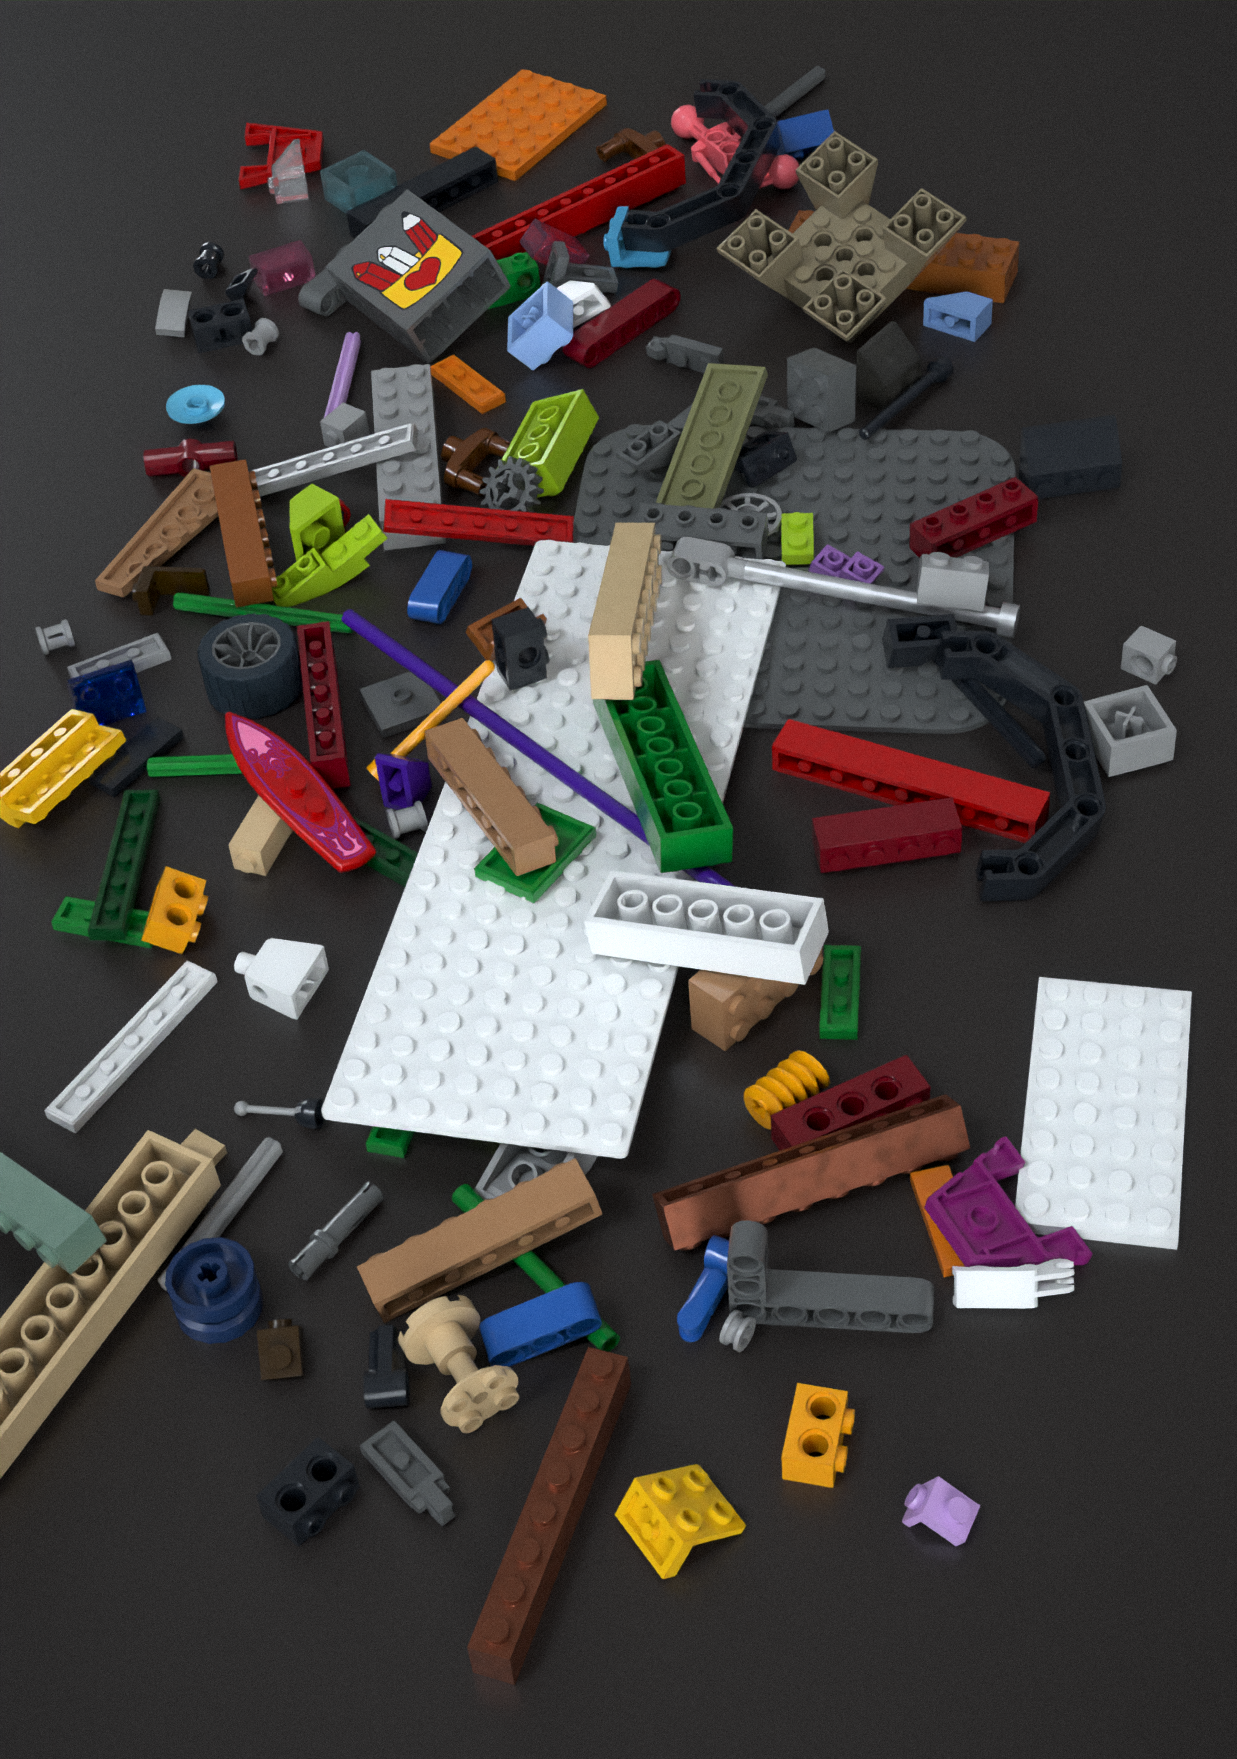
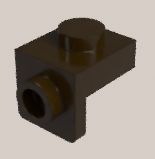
[257,1319,304,1381]

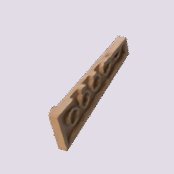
[95,468,218,598]

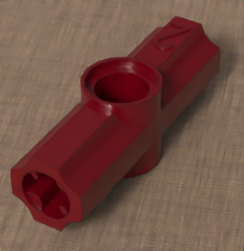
[143,439,238,477]

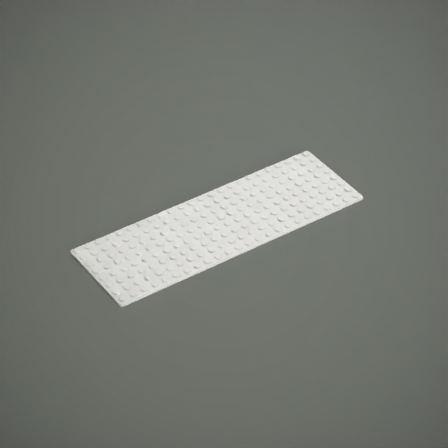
[321,540,786,1159]

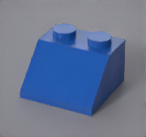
[776,109,834,160]

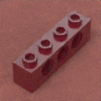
[771,1055,931,1151]

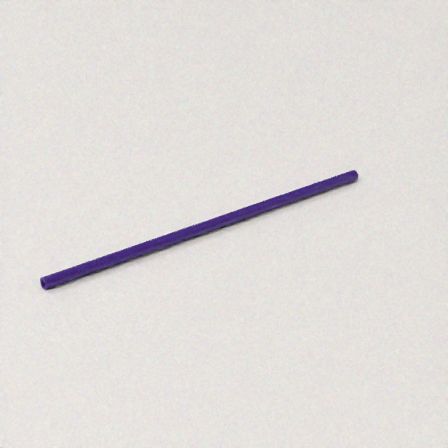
[342,609,736,887]

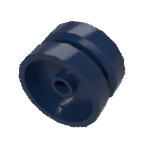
[165,1237,263,1344]

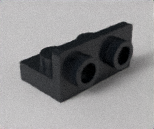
[734,431,797,487]

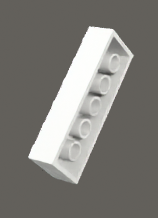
[584,870,829,985]

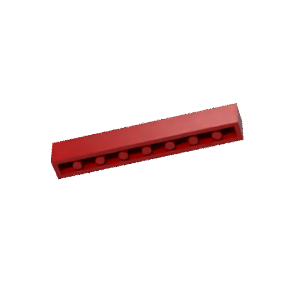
[772,719,1050,843]

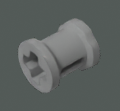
[242,318,279,355]
[35,619,75,655]
[386,801,428,839]

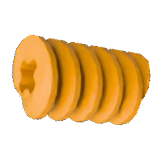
[744,1050,831,1130]

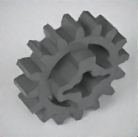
[480,456,544,513]

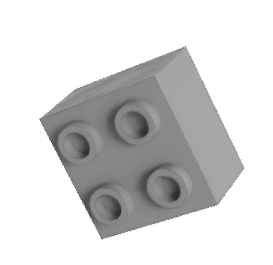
[1084,685,1177,777]

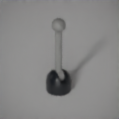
[234,1098,325,1129]

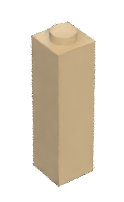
[228,795,293,876]

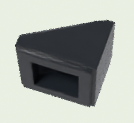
[225,268,258,301]

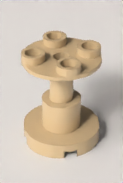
[398,1295,519,1433]

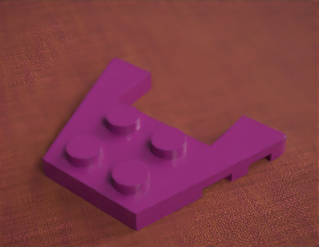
[924,1136,1093,1267]

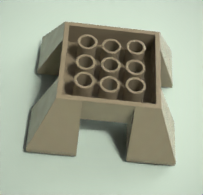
[716,131,967,343]

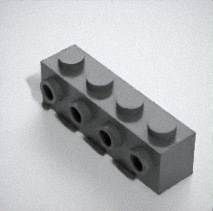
[637,503,769,560]

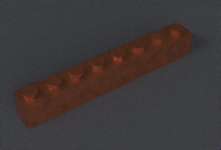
[652,1094,970,1251]
[467,1347,631,1685]

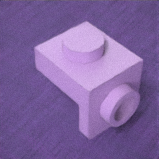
[902,1476,980,1546]

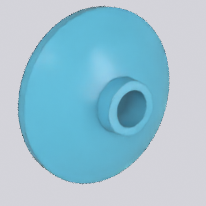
[166,385,225,424]

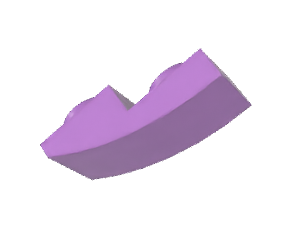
[809,544,885,584]

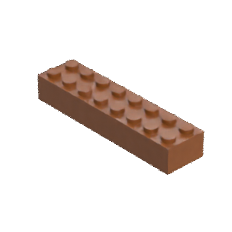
[788,210,1020,304]

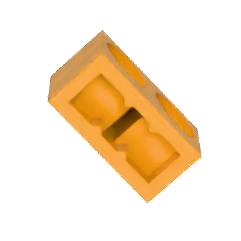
[141,866,209,954]
[781,1383,855,1488]

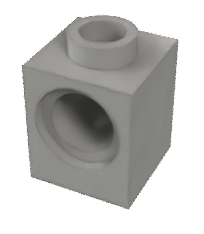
[1121,626,1177,685]

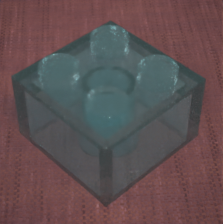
[320,150,397,214]

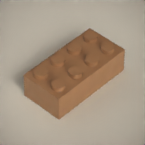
[688,893,823,1051]

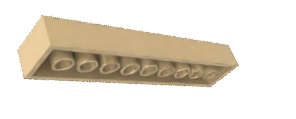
[0,1130,221,1479]

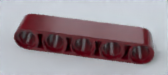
[563,279,681,368]

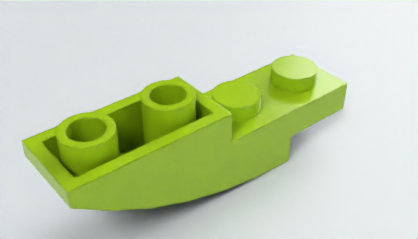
[272,514,388,607]

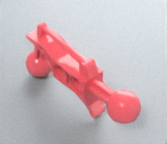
[671,104,800,190]

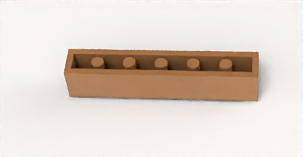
[425,718,558,876]
[357,1158,602,1323]

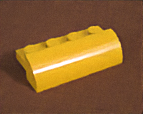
[0,709,126,828]

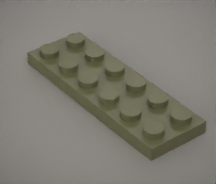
[656,363,768,509]

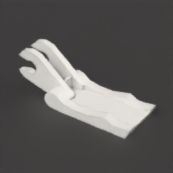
[952,1258,1074,1309]

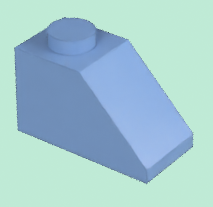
[923,291,993,342]

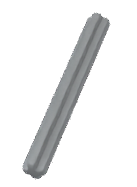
[158,1137,283,1291]

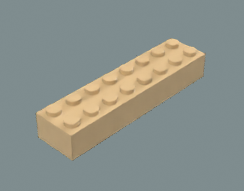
[588,523,662,700]

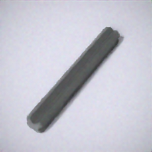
[764,66,826,118]

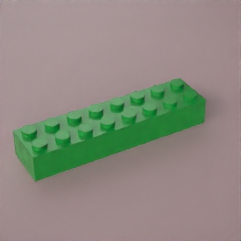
[593,659,733,873]

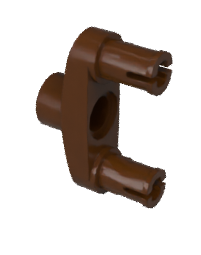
[596,128,666,162]
[441,428,511,497]

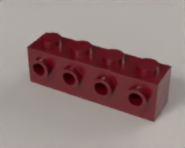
[909,477,1038,558]
[812,797,962,873]

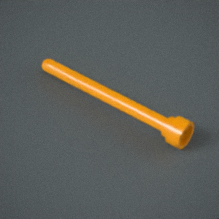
[366,660,495,781]

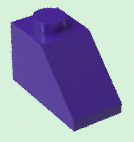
[375,753,432,810]

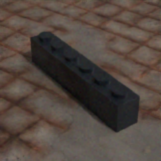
[346,146,498,238]

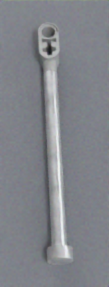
[667,537,1020,638]

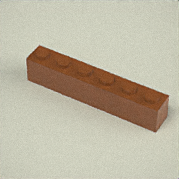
[209,459,278,608]

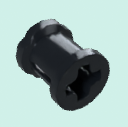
[193,242,224,279]

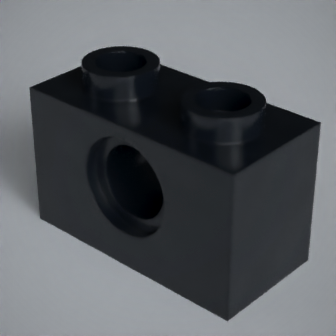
[491,607,550,691]

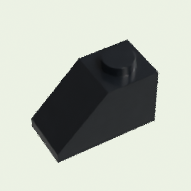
[882,614,957,668]

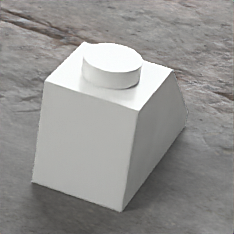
[557,280,611,328]

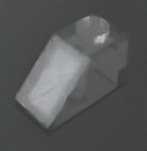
[268,139,309,204]

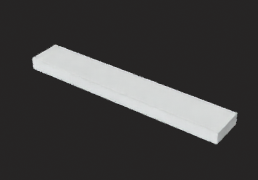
[44,960,217,1133]

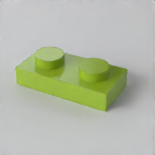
[781,512,814,565]

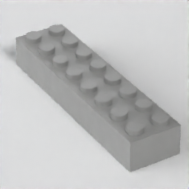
[371,364,446,551]

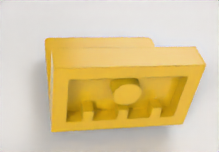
[614,1464,746,1579]

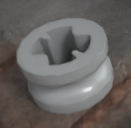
[719,1309,756,1352]

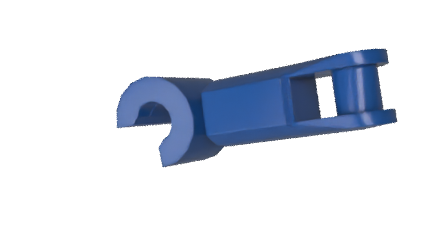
[677,1235,729,1342]

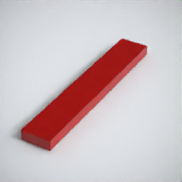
[383,499,574,546]

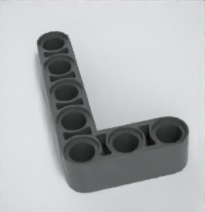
[727,1220,935,1333]

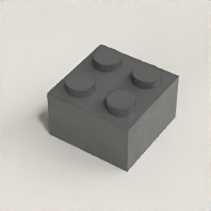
[787,347,856,433]

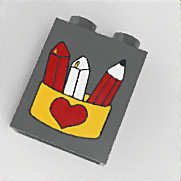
[326,189,511,364]

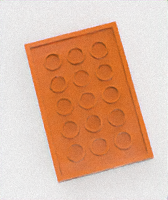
[429,69,607,181]

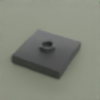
[359,672,441,738]

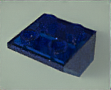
[66,659,147,726]

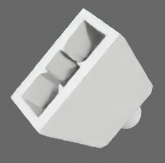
[234,938,329,1020]

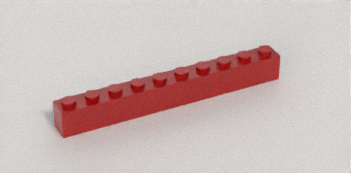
[472,144,686,260]

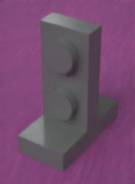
[542,241,619,293]

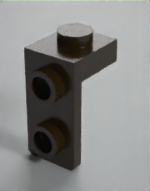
[132,566,210,616]

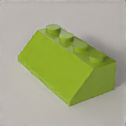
[497,389,599,498]

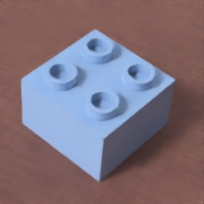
[507,281,573,371]

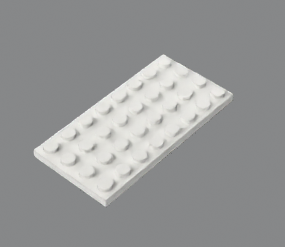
[1015,977,1192,1250]

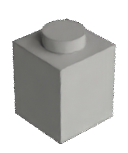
[320,402,370,447]

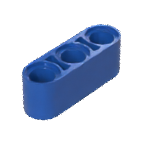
[407,550,472,624]
[479,1282,602,1367]

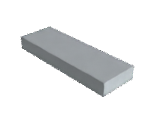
[67,633,171,694]

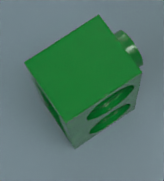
[488,251,540,310]

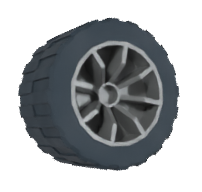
[197,613,303,719]

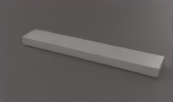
[252,422,418,497]

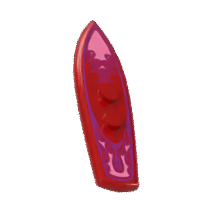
[225,712,376,873]

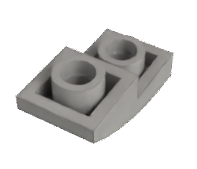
[155,289,192,337]

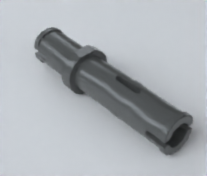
[288,1182,384,1280]

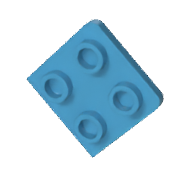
[604,206,671,269]

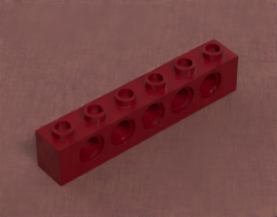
[297,621,351,789]

